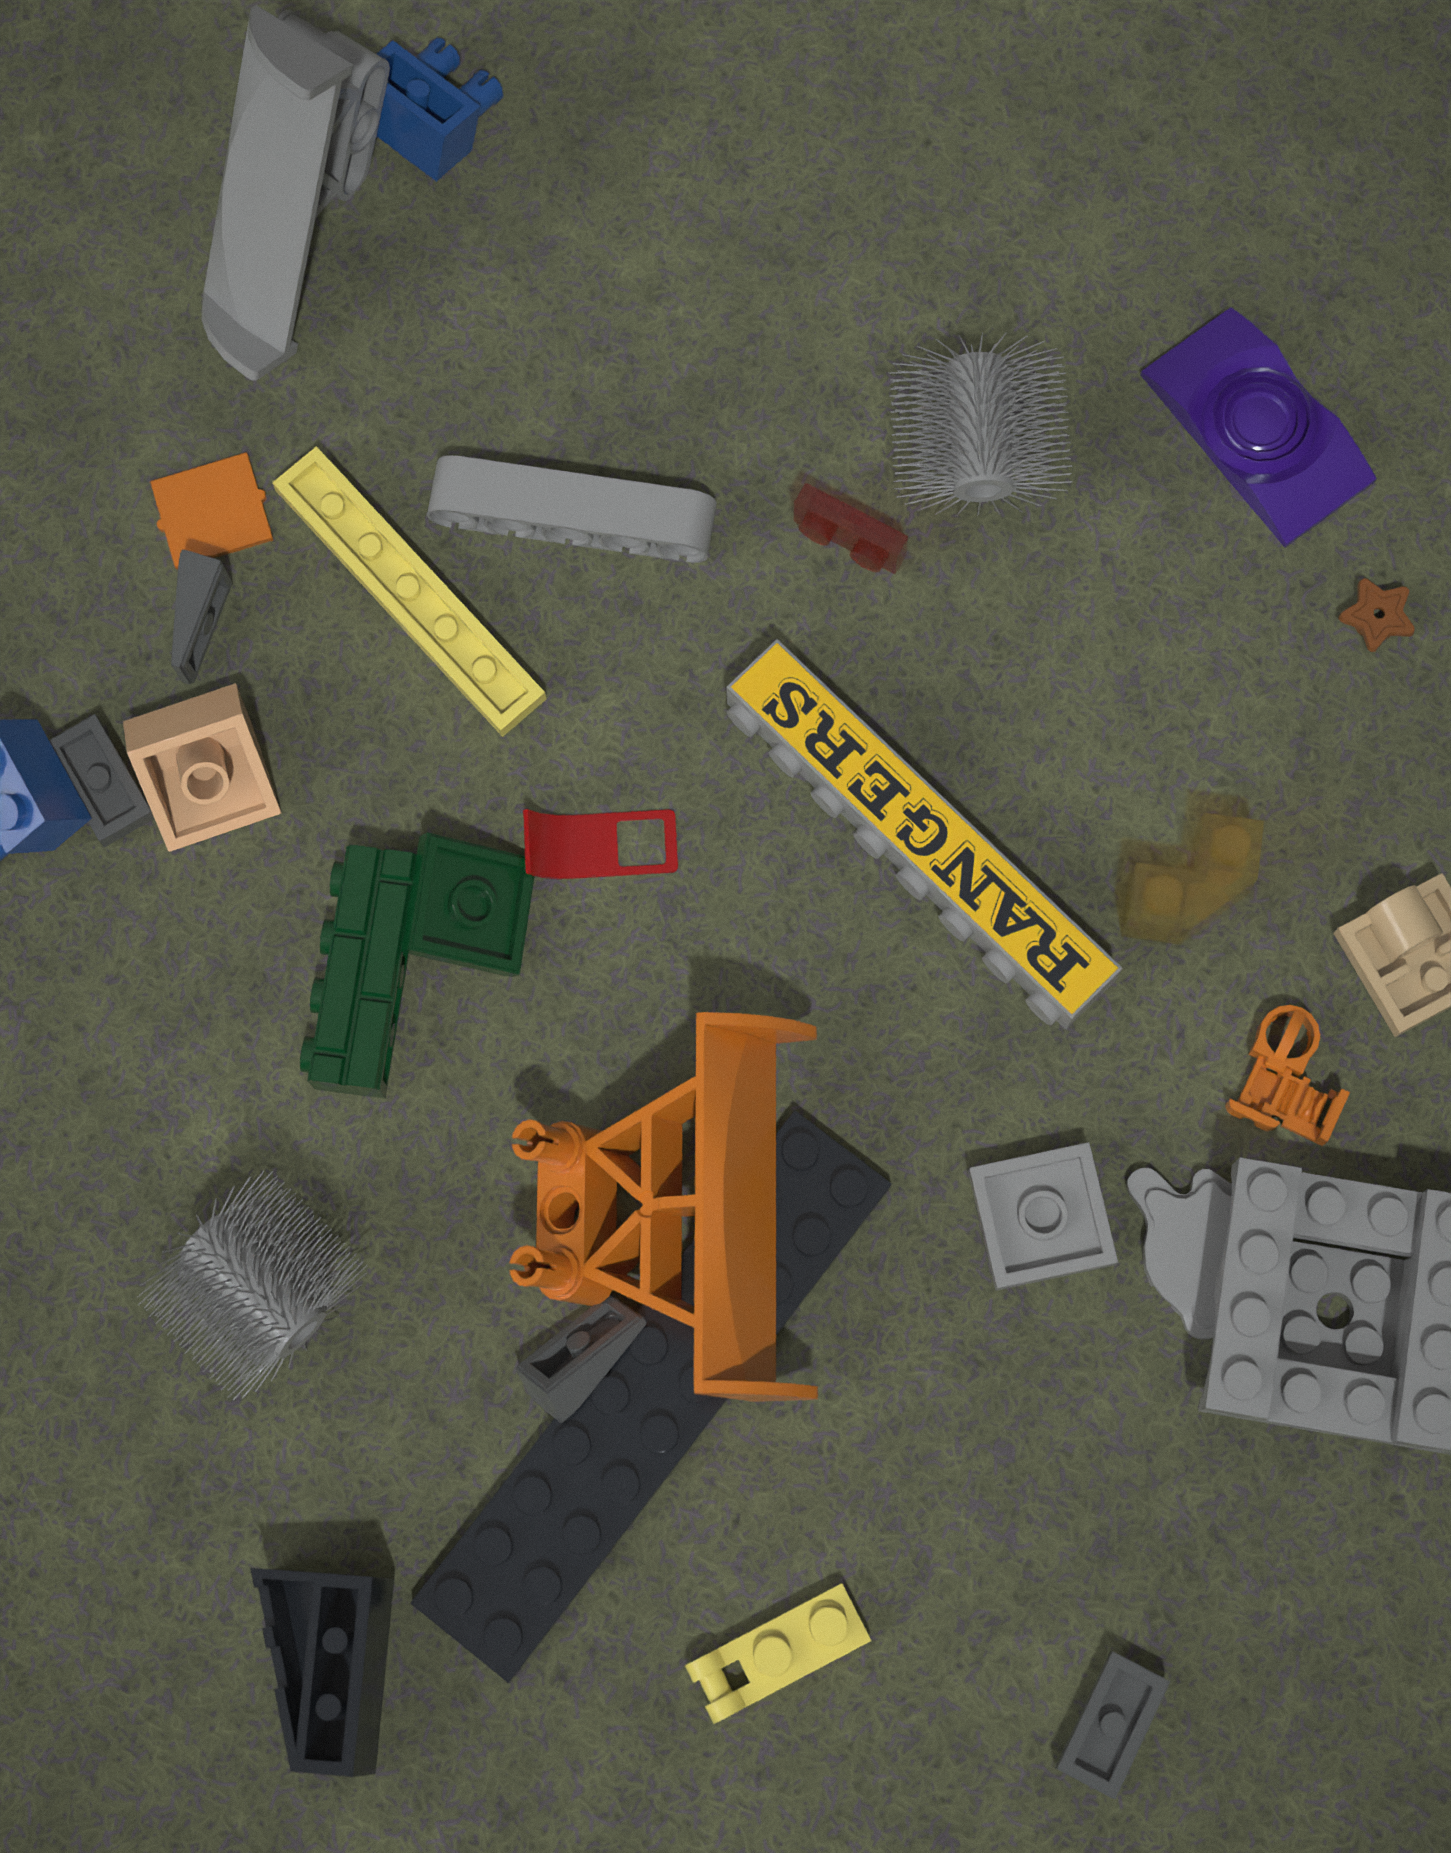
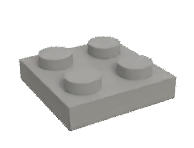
[968,1142,1118,1291]

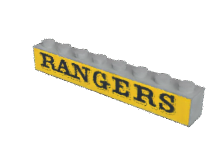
[726,639,1123,1030]

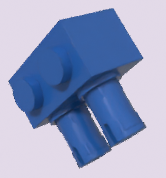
[376,37,503,182]
[0,719,92,862]

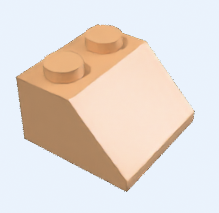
[123,683,281,852]

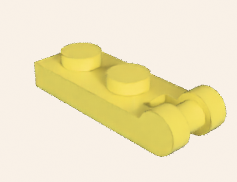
[685,1583,871,1724]

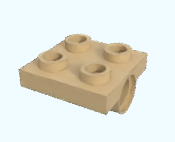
[1333,873,1451,1037]

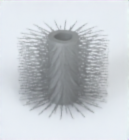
[889,332,1072,516]
[137,1171,368,1400]

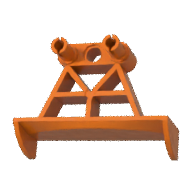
[509,1012,818,1402]

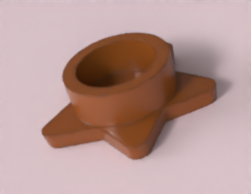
[1338,578,1415,652]

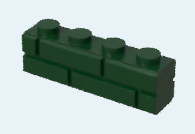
[300,845,416,1099]

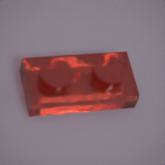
[794,483,909,574]

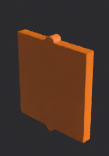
[150,452,273,570]

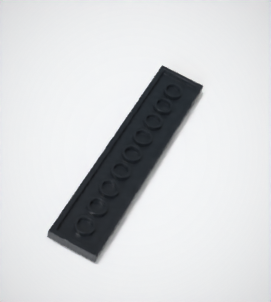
[410,1110,892,1683]

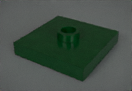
[401,832,535,977]

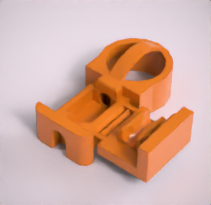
[1225,1005,1350,1146]

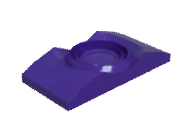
[1140,307,1377,548]

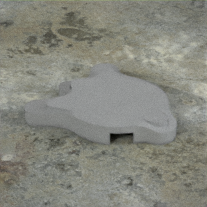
[1126,1168,1232,1340]

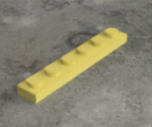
[272,446,547,737]

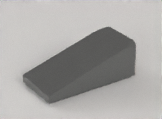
[171,550,233,685]
[515,1294,647,1423]

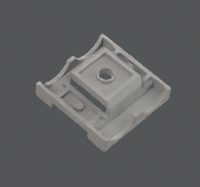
[1198,1157,1451,1455]

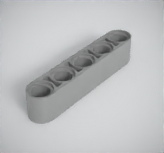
[427,455,717,563]

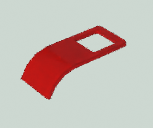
[523,809,678,880]

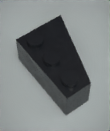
[250,1568,394,1777]

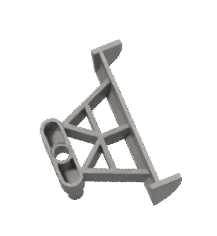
[201,5,390,380]

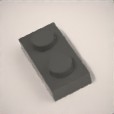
[49,714,155,848]
[1055,1651,1170,1800]

